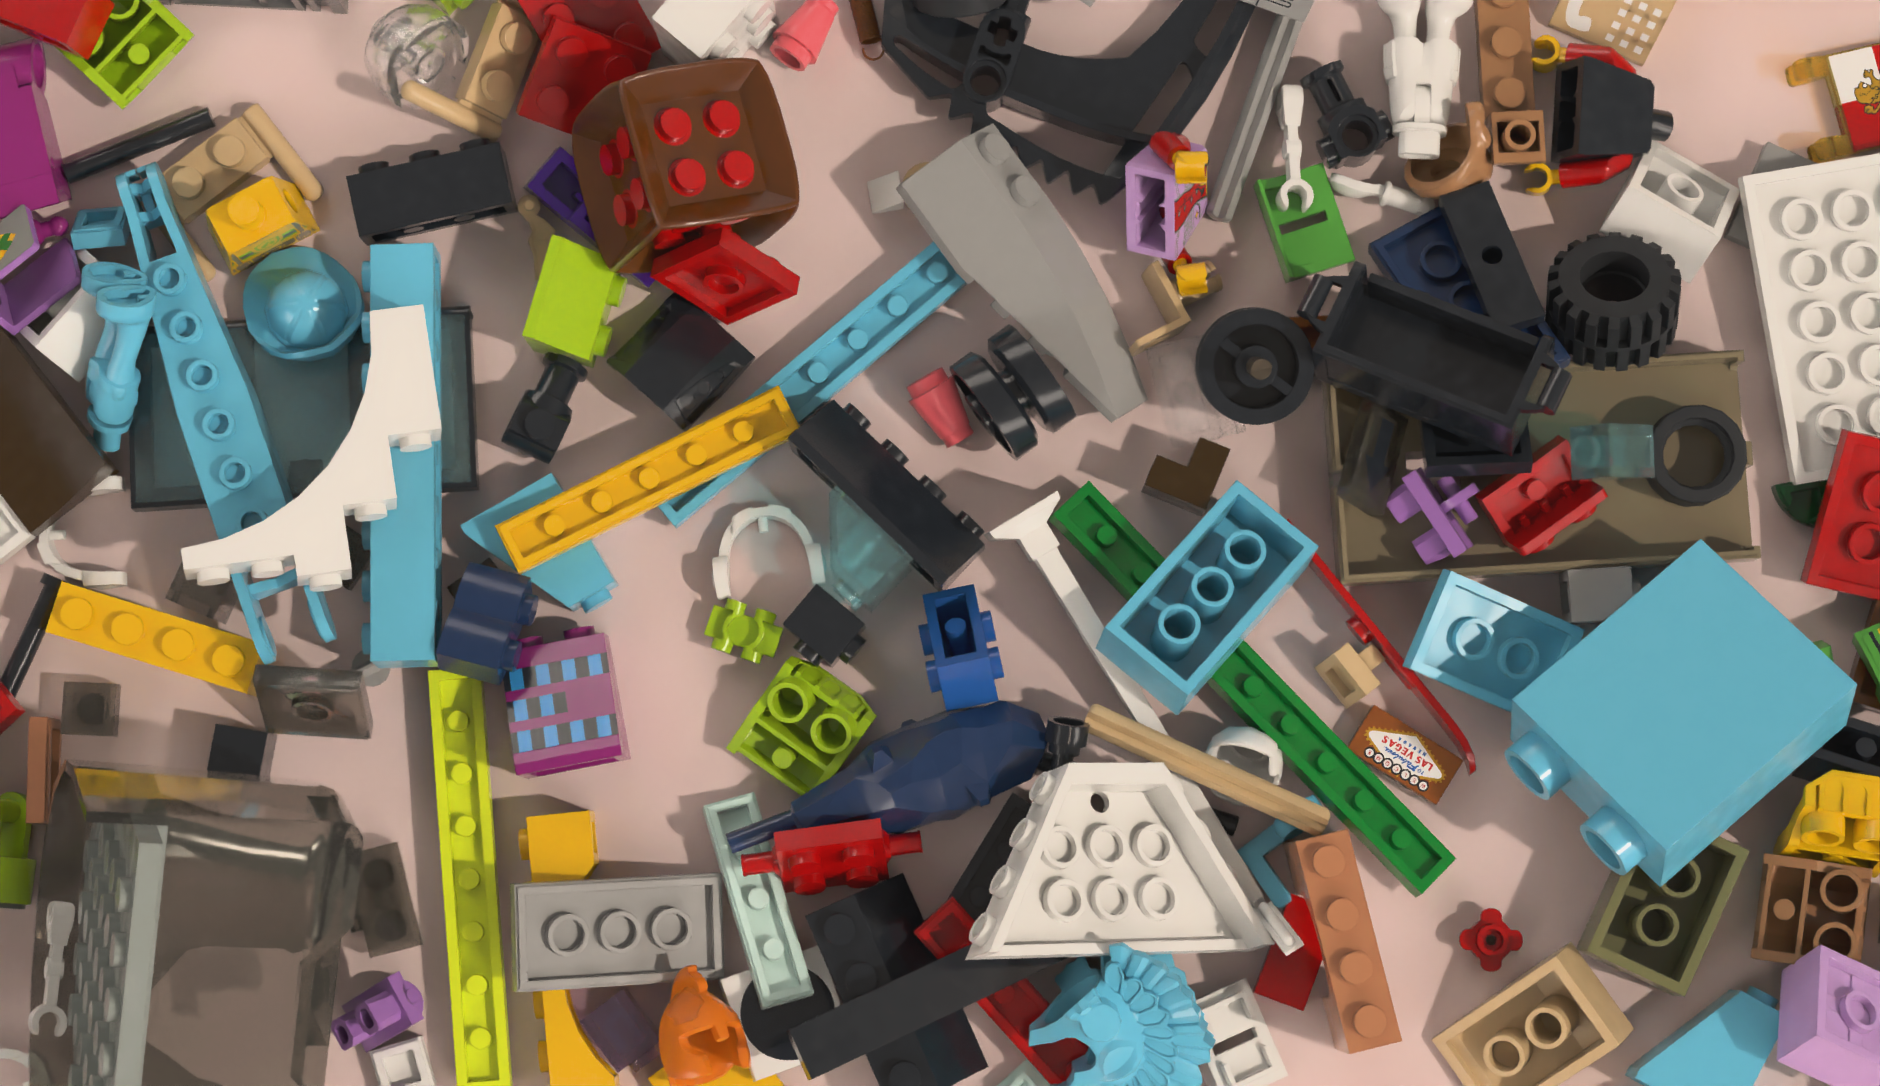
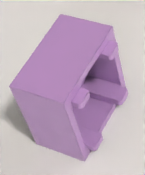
[1777,944,1880,1086]

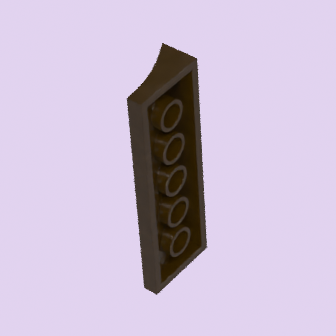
[0,326,119,537]

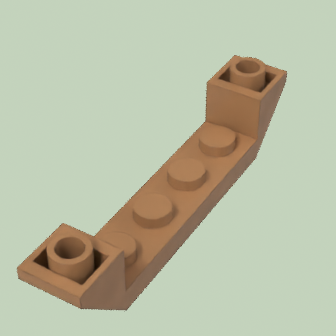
[1474,0,1546,166]

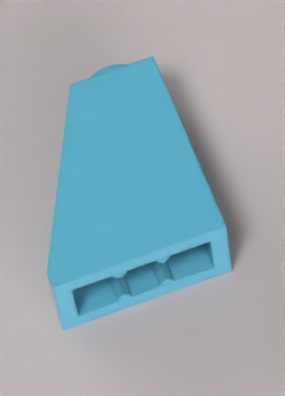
[460,473,619,613]
[1625,986,1779,1086]

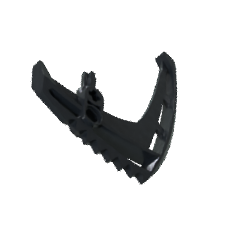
[881,0,1256,205]

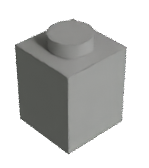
[1559,566,1641,625]

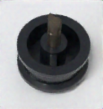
[1195,307,1315,425]

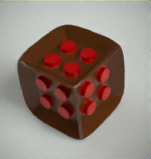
[572,58,800,274]

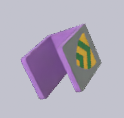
[0,204,81,335]

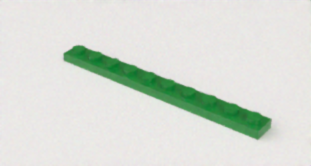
[1049,481,1456,898]

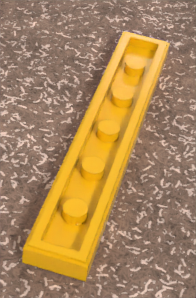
[495,386,800,575]

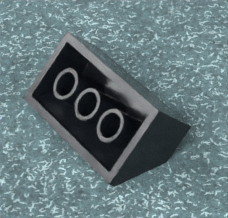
[788,400,985,591]
[805,873,989,1086]

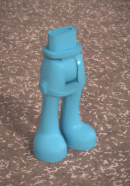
[81,261,156,452]

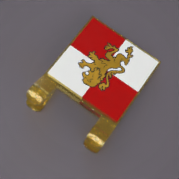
[1785,43,1880,163]

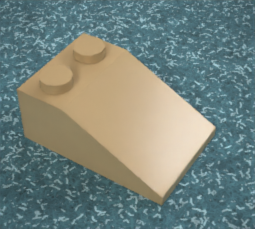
[1432,942,1634,1086]

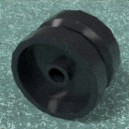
[949,324,1076,461]

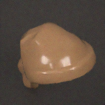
[1404,101,1493,200]

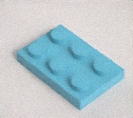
[1402,569,1585,712]

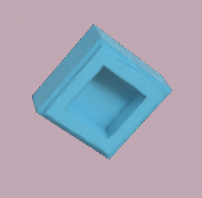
[70,206,130,250]

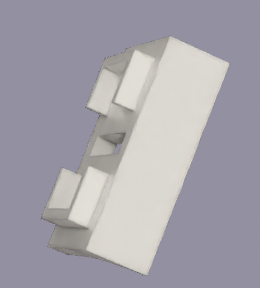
[1196,978,1288,1086]

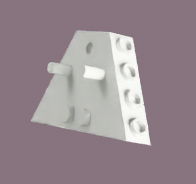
[965,762,1275,960]

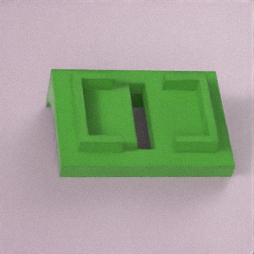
[1253,162,1355,283]

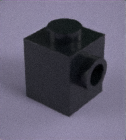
[783,584,867,668]

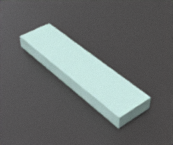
[702,792,814,1010]

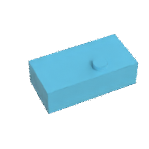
[1096,480,1319,715]

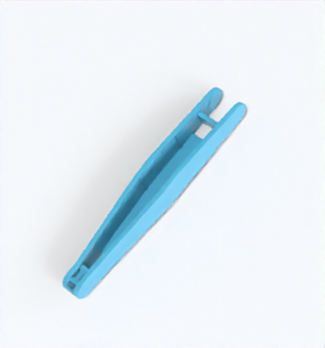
[115,162,337,665]

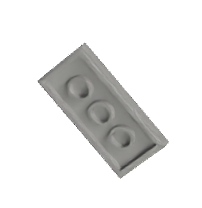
[510,872,724,992]

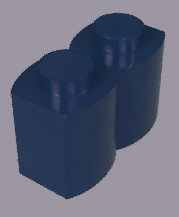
[436,562,539,685]

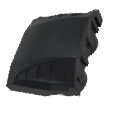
[606,292,756,432]

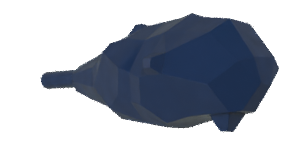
[726,700,1049,854]

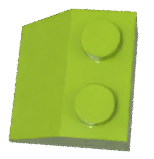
[522,234,627,368]

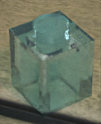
[1570,423,1655,481]

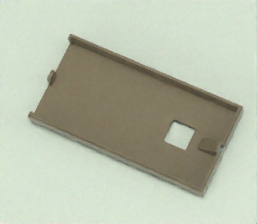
[1322,349,1761,587]

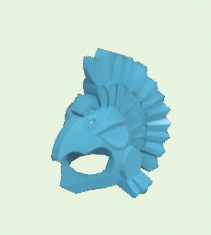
[1028,942,1216,1086]

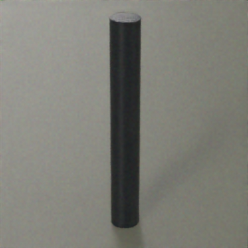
[62,107,216,184]

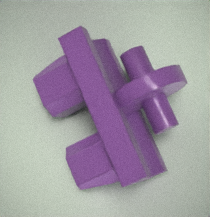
[1385,467,1479,565]
[330,971,424,1053]

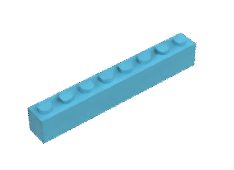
[361,243,442,668]

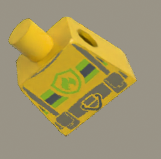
[205,176,320,276]

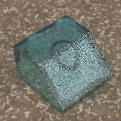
[829,485,914,613]

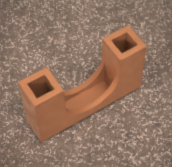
[1283,829,1402,1054]

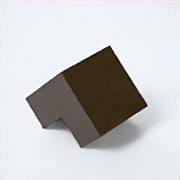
[1141,437,1231,516]

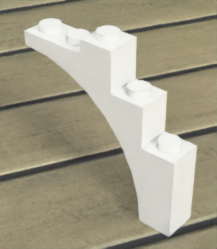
[181,304,442,592]

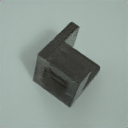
[165,562,238,624]

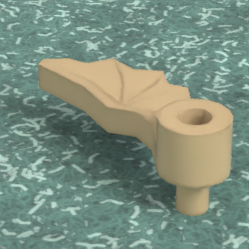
[517,194,556,280]

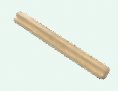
[1084,704,1330,836]

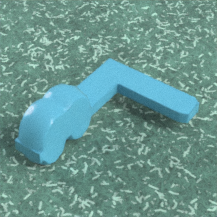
[1237,794,1322,908]

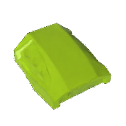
[54,0,195,110]
[726,656,877,796]

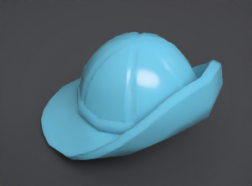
[243,247,365,362]

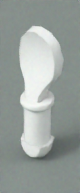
[1329,173,1435,216]

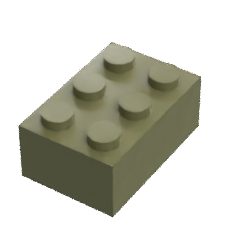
[1576,836,1750,997]

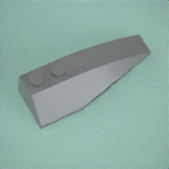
[896,123,1148,423]

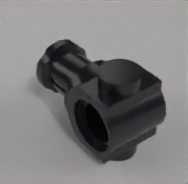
[1300,60,1395,170]
[501,352,588,464]

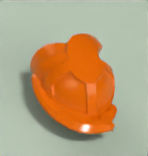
[658,965,751,1086]

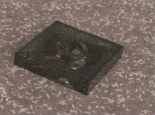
[253,664,373,740]

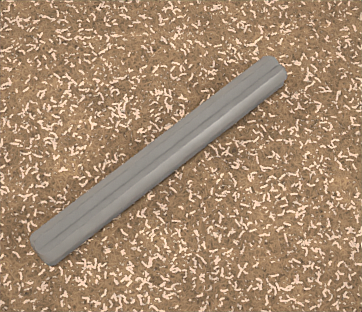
[1205,14,1303,223]

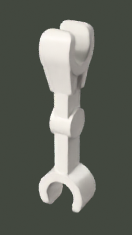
[1275,84,1314,213]
[28,901,75,1037]

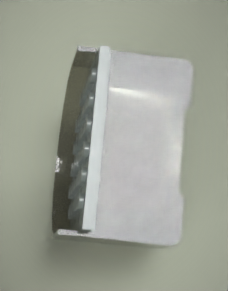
[28,759,363,1086]

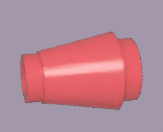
[770,0,839,71]
[906,367,974,448]

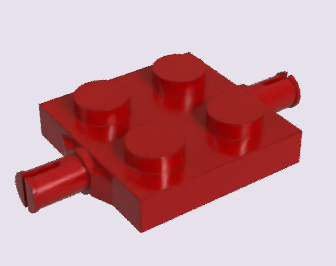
[741,818,923,896]

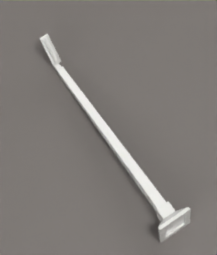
[984,491,1304,956]

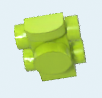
[704,598,784,664]

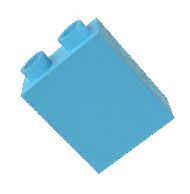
[1504,539,1857,887]

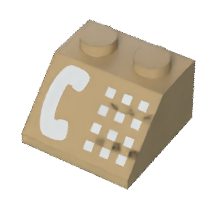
[1548,0,1677,67]

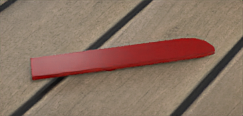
[1287,519,1476,776]

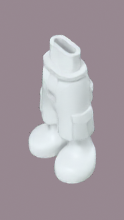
[1376,0,1473,160]

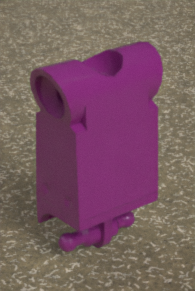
[0,37,72,245]

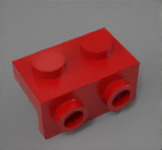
[1474,435,1608,556]

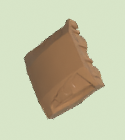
[1750,853,1872,964]

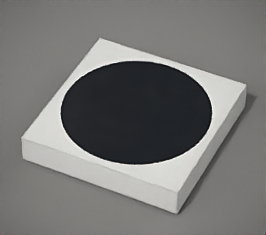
[718,945,841,1082]

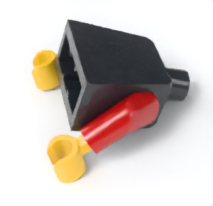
[1524,35,1674,196]

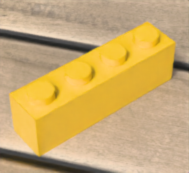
[45,581,269,697]

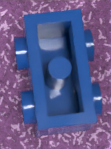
[918,584,1004,712]

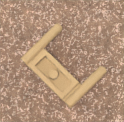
[400,0,539,143]
[141,103,324,282]

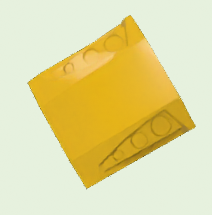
[1773,769,1880,878]

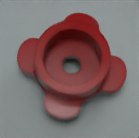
[1459,908,1523,972]

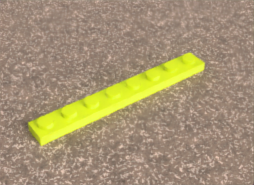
[428,670,513,1086]

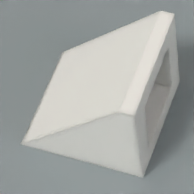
[867,171,904,214]

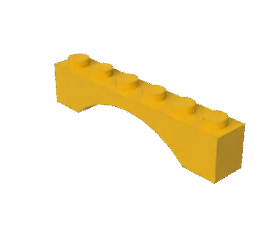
[518,810,620,1086]

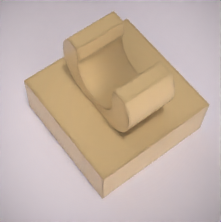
[1314,642,1385,709]

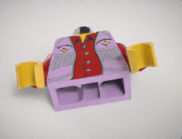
[1125,131,1209,296]

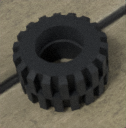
[1545,232,1681,372]

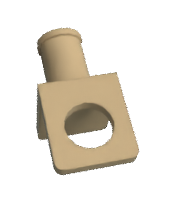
[1129,260,1223,357]

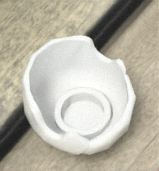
[1205,726,1283,807]

